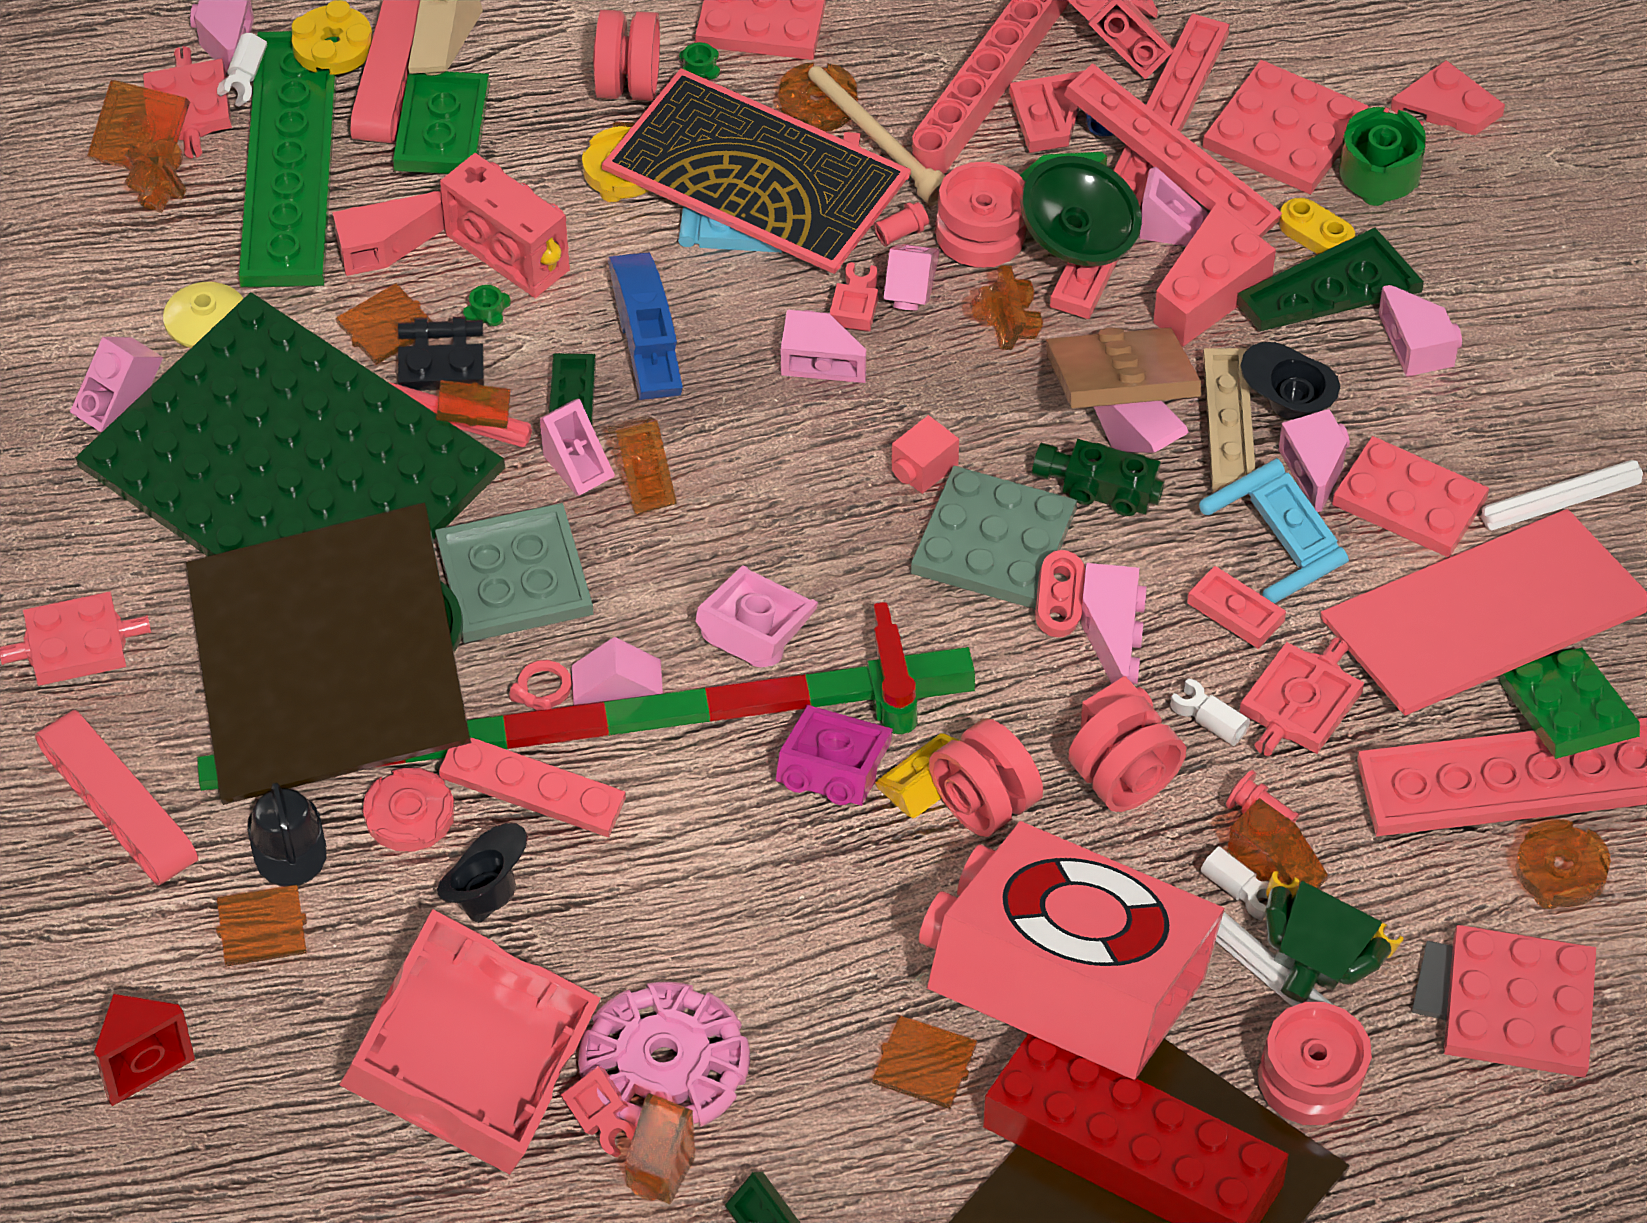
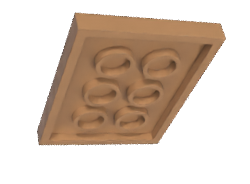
[1046,328,1201,409]

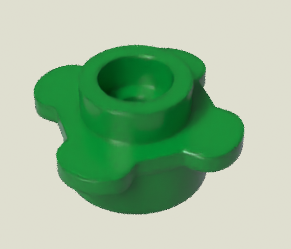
[679,42,720,79]
[463,285,511,326]

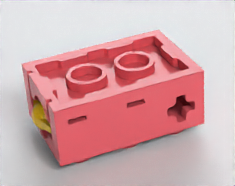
[440,153,570,299]

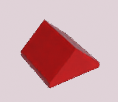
[94,994,195,1106]

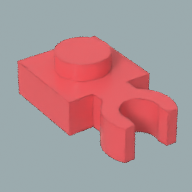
[829,262,878,331]
[561,1066,641,1157]

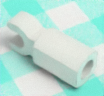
[217,33,267,107]
[1170,678,1250,746]
[1201,846,1269,920]

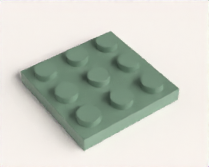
[911,466,1077,609]
[435,503,594,643]

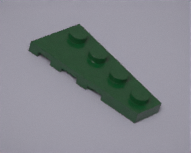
[1237,227,1424,332]

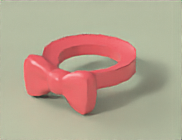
[509,660,571,711]

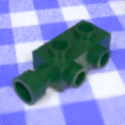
[1032,439,1165,516]

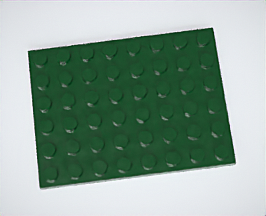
[75,292,505,556]

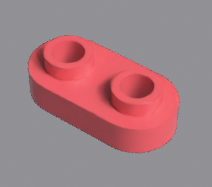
[1035,550,1085,637]

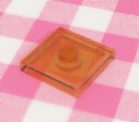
[87,80,190,178]

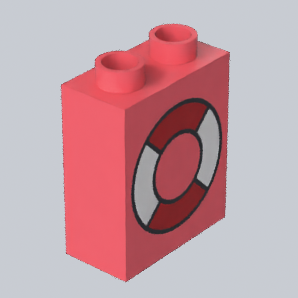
[919,821,1225,1080]

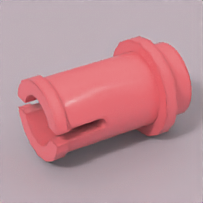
[873,202,929,247]

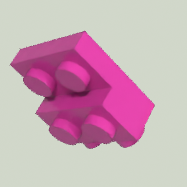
[775,705,893,806]

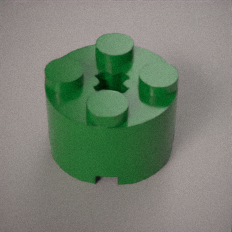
[1339,107,1426,206]

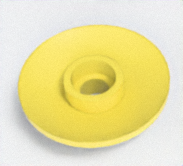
[163,282,243,348]

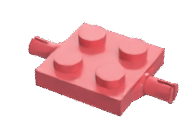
[143,46,232,158]
[0,591,151,686]
[1240,638,1364,756]

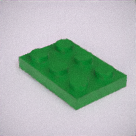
[393,71,490,174]
[1500,647,1640,759]

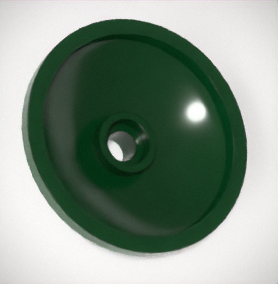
[1020,156,1142,266]

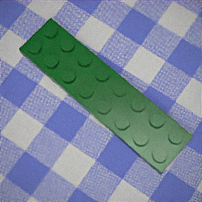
[239,31,339,287]

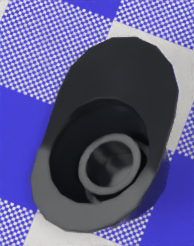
[1240,342,1340,420]
[247,783,327,887]
[437,823,528,923]

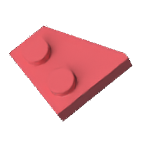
[1391,60,1505,135]
[1009,71,1083,153]

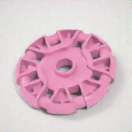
[578,982,750,1135]

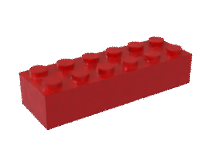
[983,1033,1289,1223]

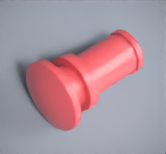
[1225,770,1299,838]

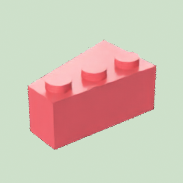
[1154,202,1276,346]

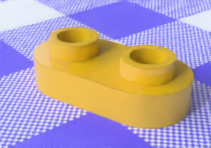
[1279,198,1355,254]

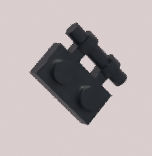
[398,316,485,391]

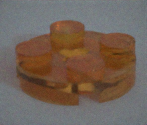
[777,62,858,132]
[1515,819,1611,909]

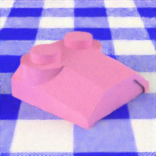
[695,565,818,667]

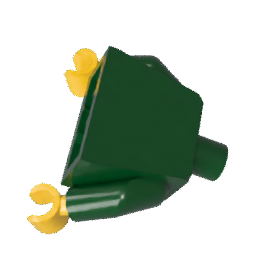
[1265,871,1404,1003]

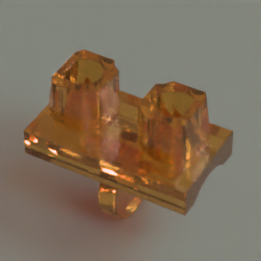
[125,139,187,213]
[970,265,1043,350]

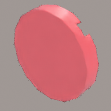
[363,768,455,852]

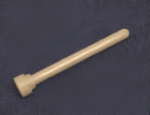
[808,66,945,206]

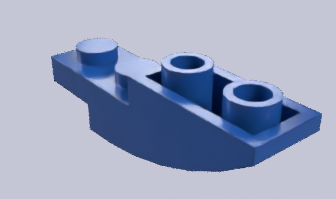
[608,252,683,400]

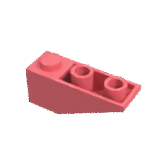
[332,191,445,276]

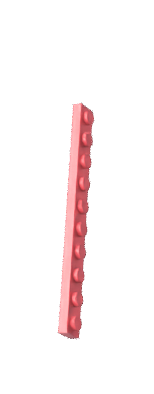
[1050,13,1230,319]

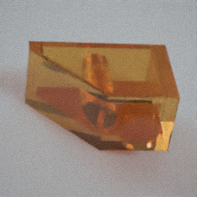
[607,416,677,515]
[1227,798,1328,890]
[625,1093,695,1204]

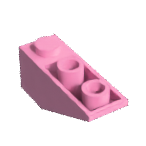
[1081,563,1147,685]

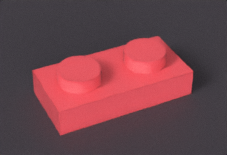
[1187,566,1286,649]

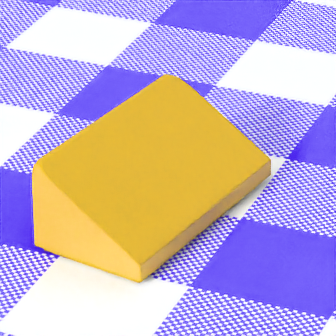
[875,733,960,818]

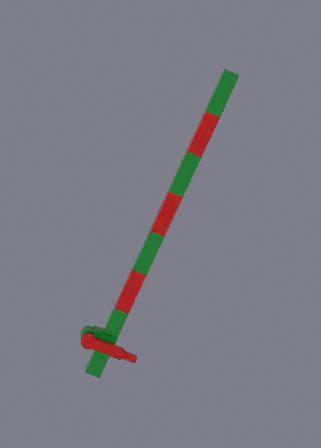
[197,602,975,791]

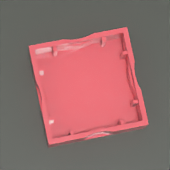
[339,909,601,1175]

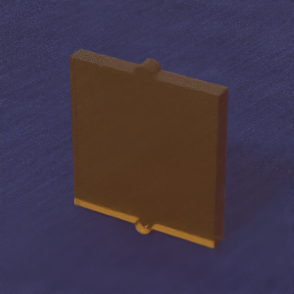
[336,283,433,365]
[436,380,510,429]
[216,885,307,967]
[872,1015,977,1109]

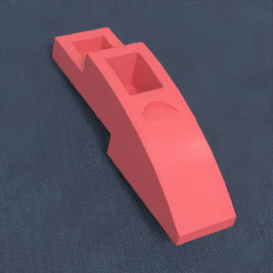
[1068,0,1174,80]

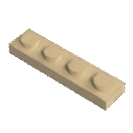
[1203,348,1256,493]

